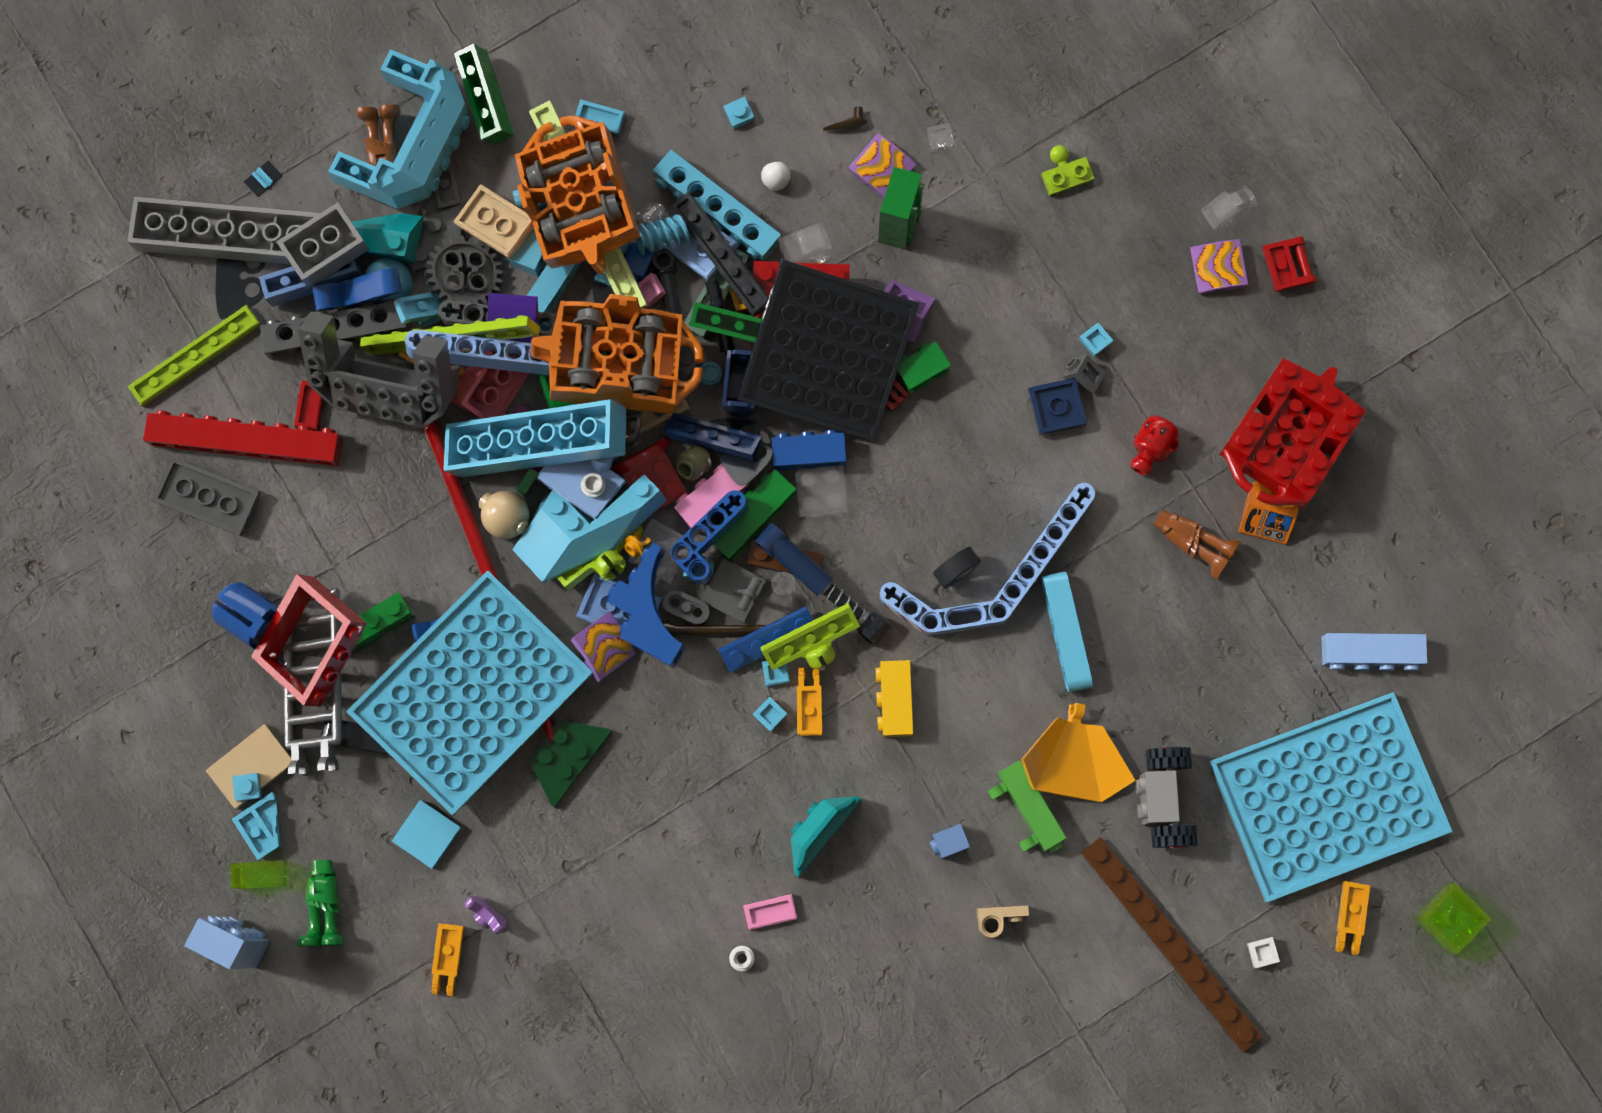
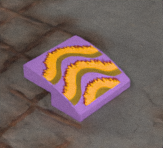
[847,133,916,200]
[1190,239,1249,295]
[570,611,636,682]

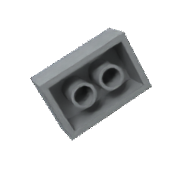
[276,202,369,289]

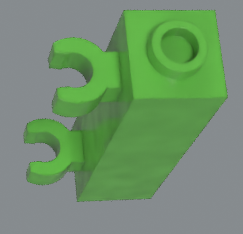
[987,760,1066,853]

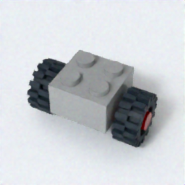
[1135,747,1198,848]

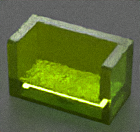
[230,860,287,889]

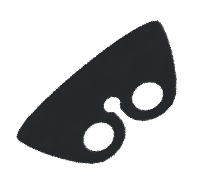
[215,258,266,319]
[709,418,773,486]

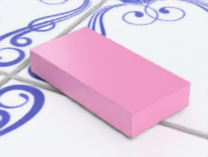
[743,894,798,930]

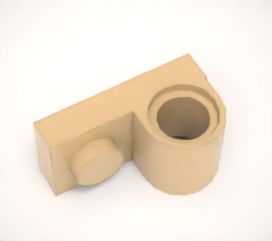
[976,906,1029,938]

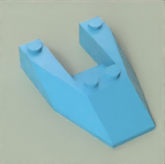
[512,456,667,583]

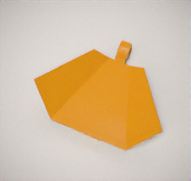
[1021,703,1136,802]

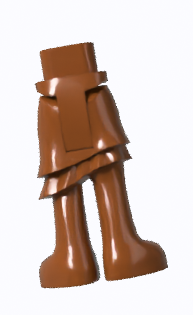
[356,104,401,167]
[1153,509,1241,580]

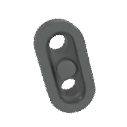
[663,590,710,625]

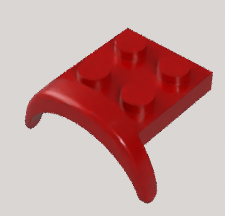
[610,437,688,511]

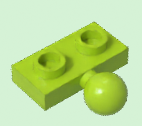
[1041,145,1094,196]

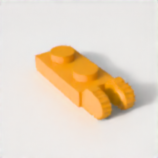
[797,667,822,736]
[1335,881,1370,955]
[431,923,465,997]

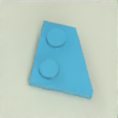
[232,792,281,861]

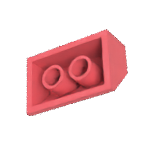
[451,351,530,419]

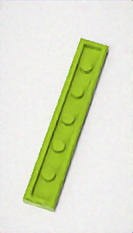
[128,305,261,407]

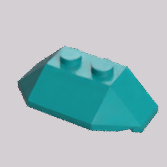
[791,796,861,878]

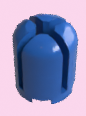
[212,582,278,649]

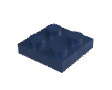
[1028,378,1087,436]

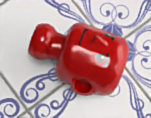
[1130,415,1180,476]

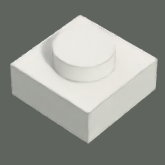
[1247,937,1280,968]

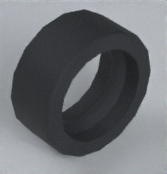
[933,547,981,589]

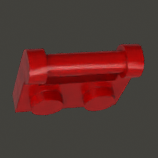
[1262,236,1317,293]

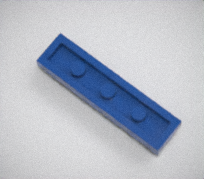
[718,606,813,673]

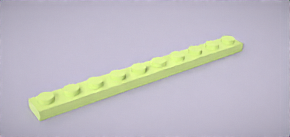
[529,100,648,309]

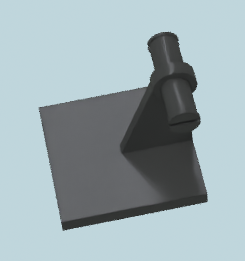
[701,558,766,623]

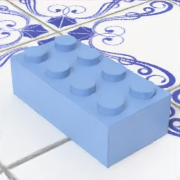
[184,915,270,969]

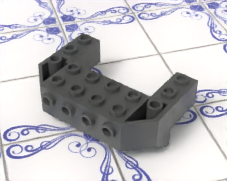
[298,311,460,428]

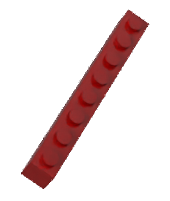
[143,410,343,467]

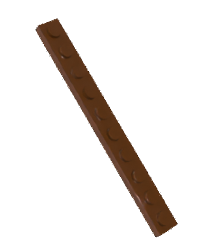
[1081,837,1263,1052]

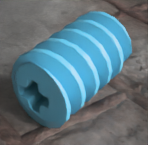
[636,215,690,255]

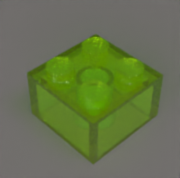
[1412,882,1492,955]

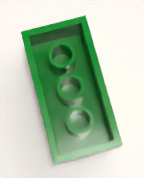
[878,167,925,250]

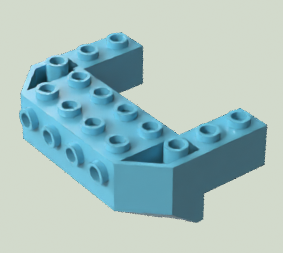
[328,49,470,209]

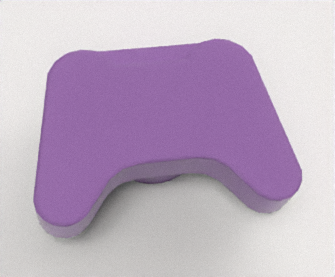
[465,896,507,934]

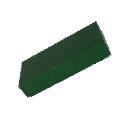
[515,469,538,497]

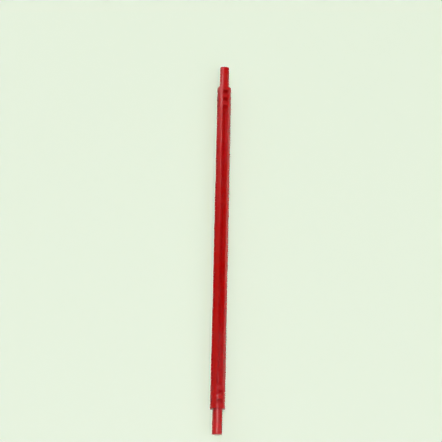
[424,420,555,742]

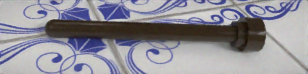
[662,620,766,638]

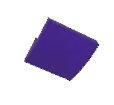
[488,293,539,343]

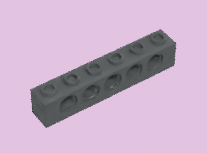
[260,298,410,359]

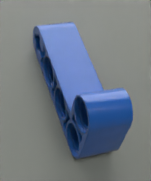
[312,268,402,311]
[670,490,748,585]

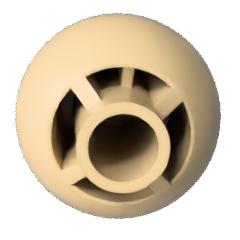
[479,491,530,539]

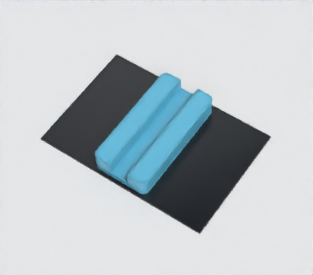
[244,161,282,197]

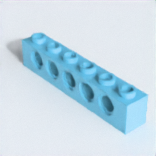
[653,149,782,261]

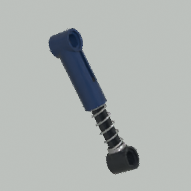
[755,523,890,646]

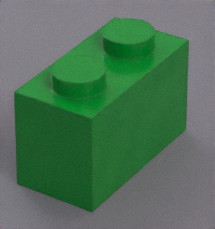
[896,342,951,395]

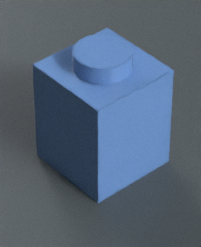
[930,824,970,859]

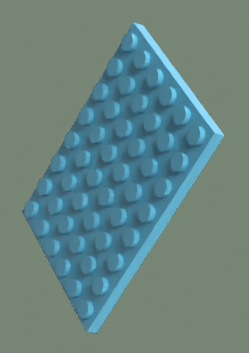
[346,570,593,816]
[1209,692,1453,903]

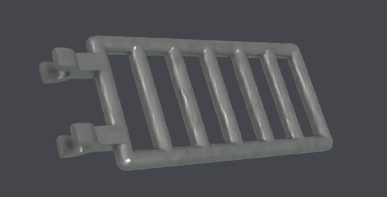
[283,588,342,775]

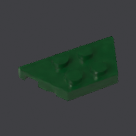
[529,720,612,808]

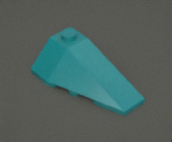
[351,213,424,263]

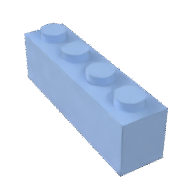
[1321,633,1427,671]

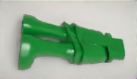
[297,860,344,947]

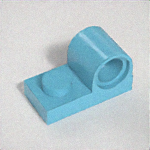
[393,293,443,327]

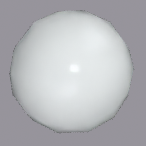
[761,162,791,191]

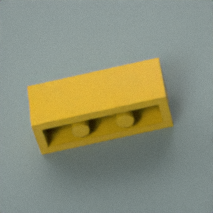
[875,660,913,737]

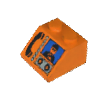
[1238,481,1299,545]

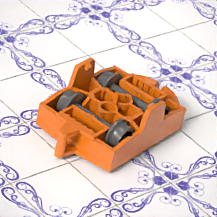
[515,115,641,274]
[530,294,704,414]

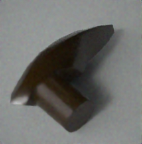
[823,106,868,131]

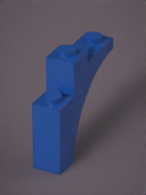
[607,543,686,669]

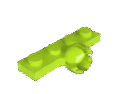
[556,525,645,591]
[760,603,860,671]

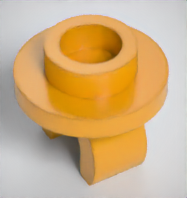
[624,531,651,558]

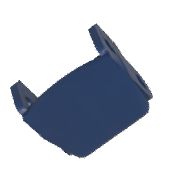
[722,350,756,418]

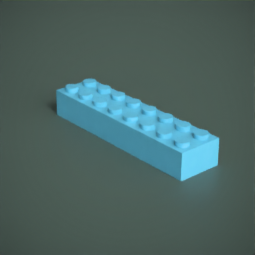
[444,400,626,478]

